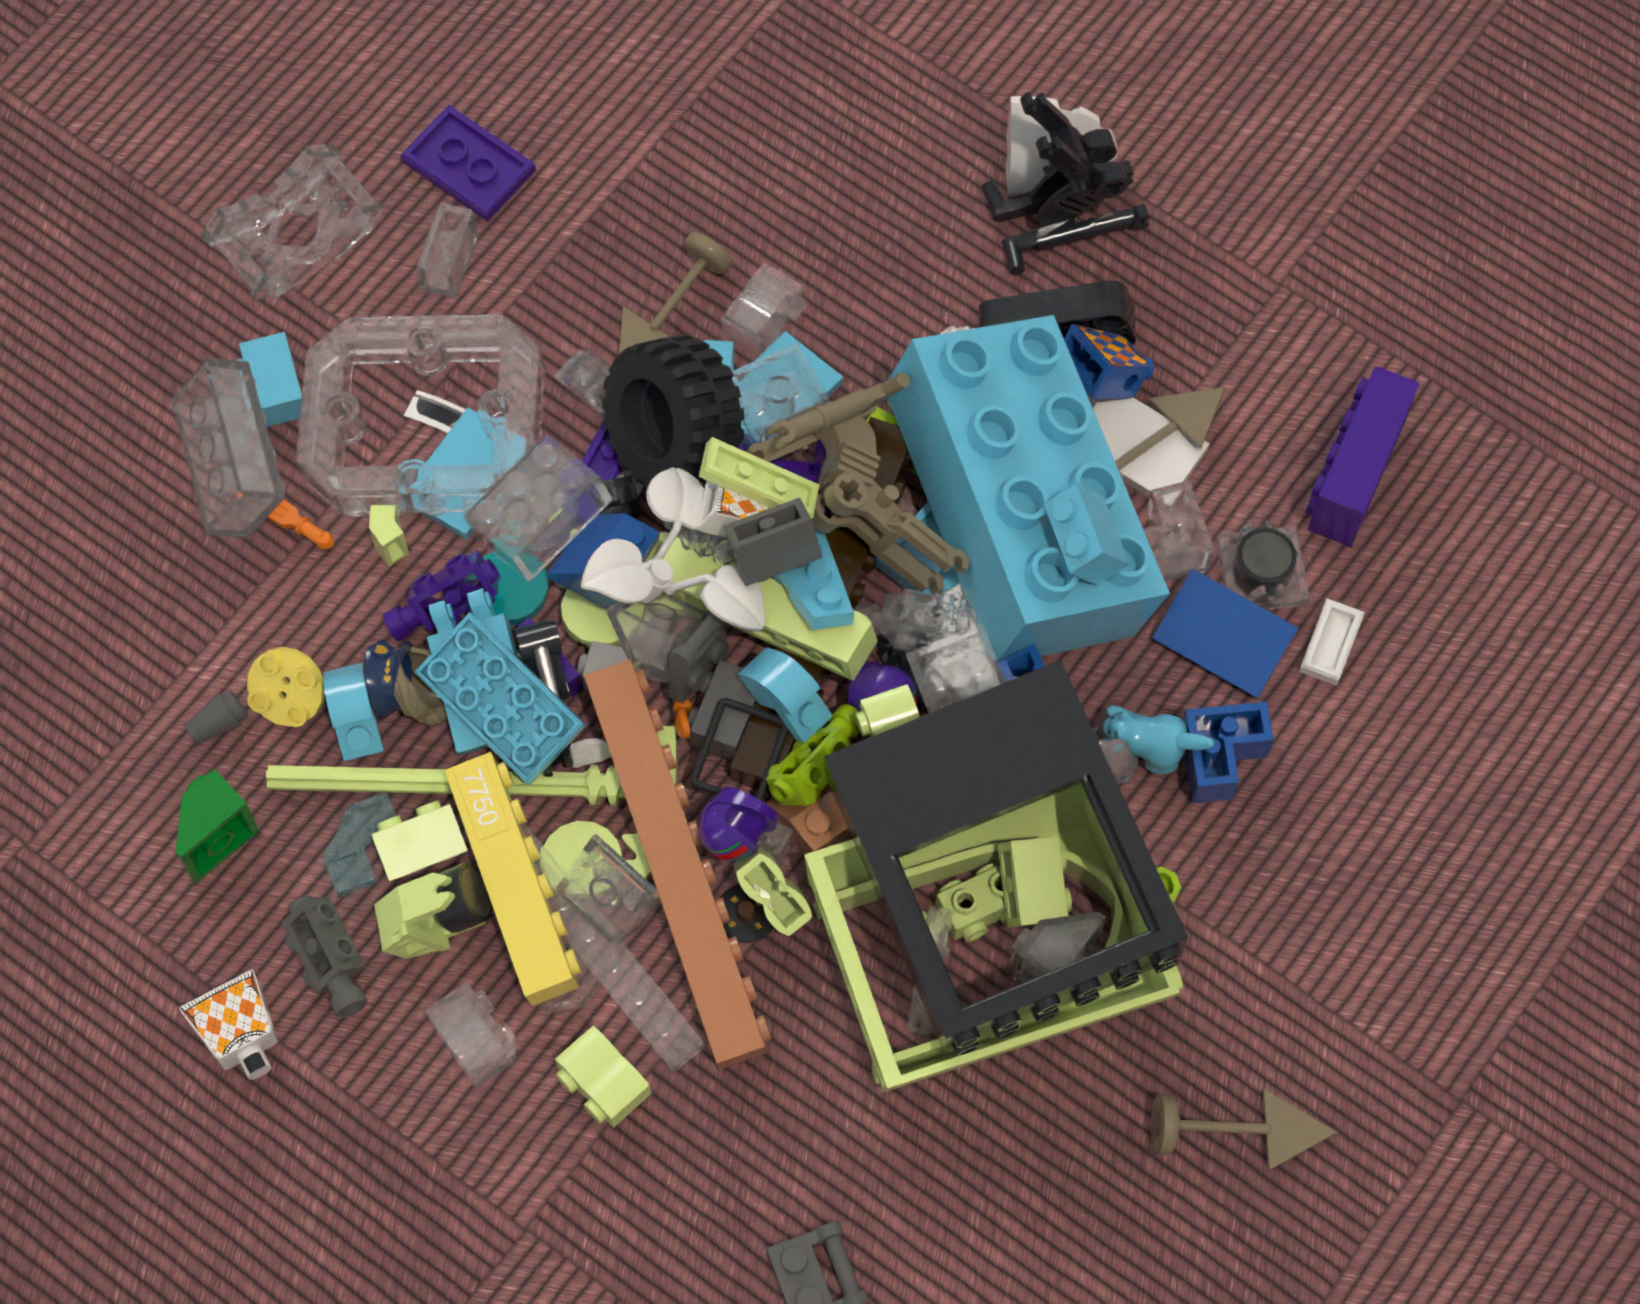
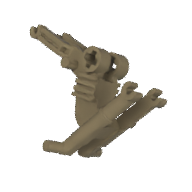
[745,372,969,595]

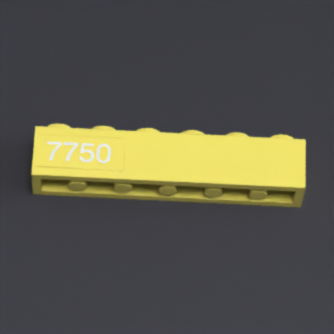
[444,752,582,1006]

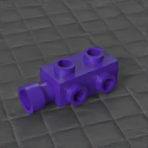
[383,550,501,641]

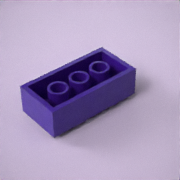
[1305,366,1420,548]

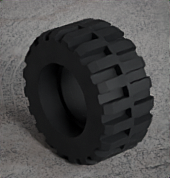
[602,334,745,488]

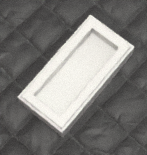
[1299,598,1365,686]

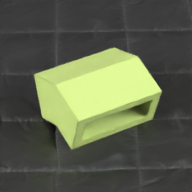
[369,505,409,567]

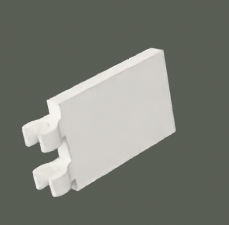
[1086,392,1210,509]

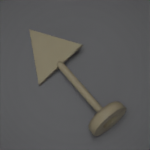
[619,232,734,354]
[1115,387,1225,482]
[1151,1089,1337,1172]

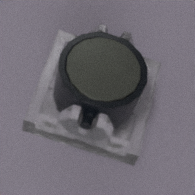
[1216,520,1310,609]

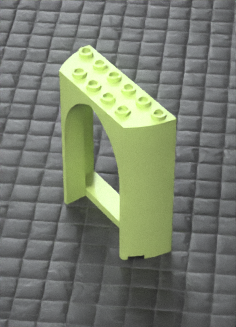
[804,783,1183,1092]

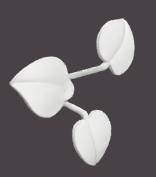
[581,467,765,631]

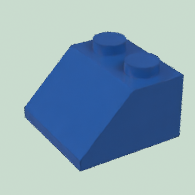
[547,513,660,615]

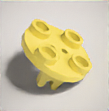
[247,647,325,727]

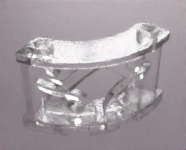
[201,144,384,300]

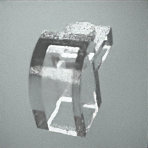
[554,348,611,417]

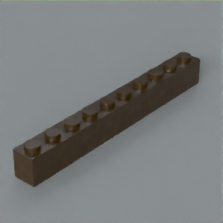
[730,417,914,794]

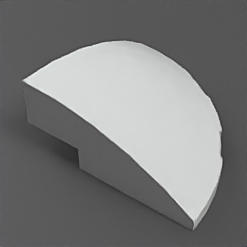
[1006,96,1117,197]

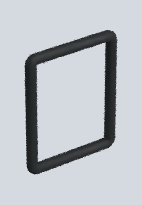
[690,698,789,802]

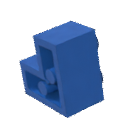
[1183,702,1274,804]

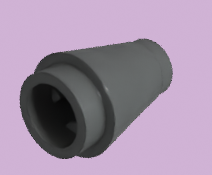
[185,690,248,745]

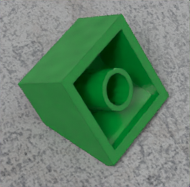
[175,769,260,885]

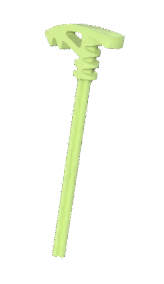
[266,726,678,887]

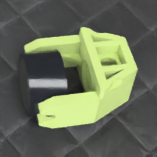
[374,862,494,959]

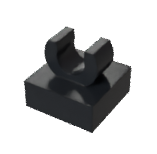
[590,476,641,518]

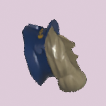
[364,639,448,726]

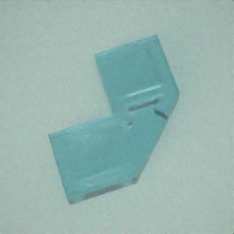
[323,791,396,898]

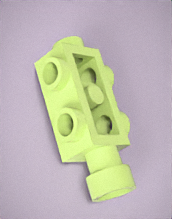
[922,862,1007,942]

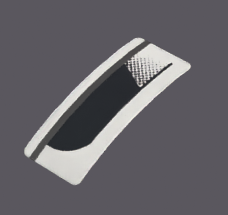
[404,390,466,433]

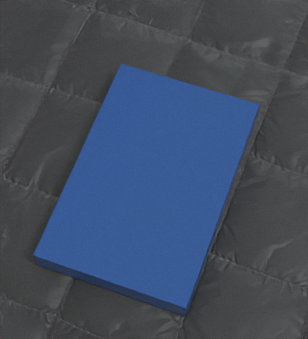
[1153,568,1299,699]

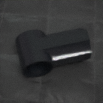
[514,620,569,700]

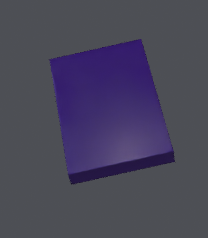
[400,105,536,222]

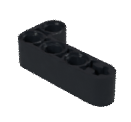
[979,280,1136,345]

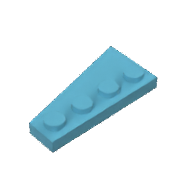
[772,530,854,630]

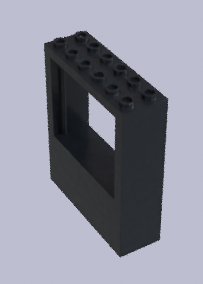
[824,660,1188,1056]

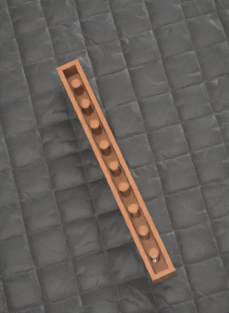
[584,659,771,1070]

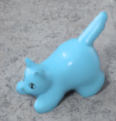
[1099,705,1214,774]

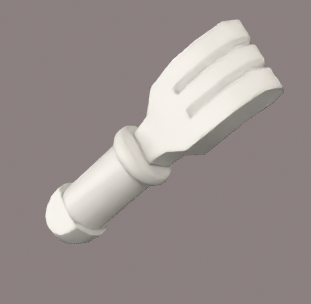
[570,738,612,768]

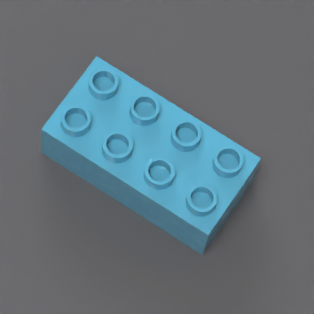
[888,315,1170,667]

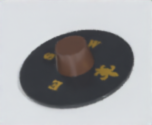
[720,884,774,943]

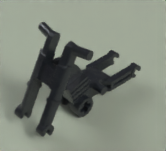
[981,92,1150,275]

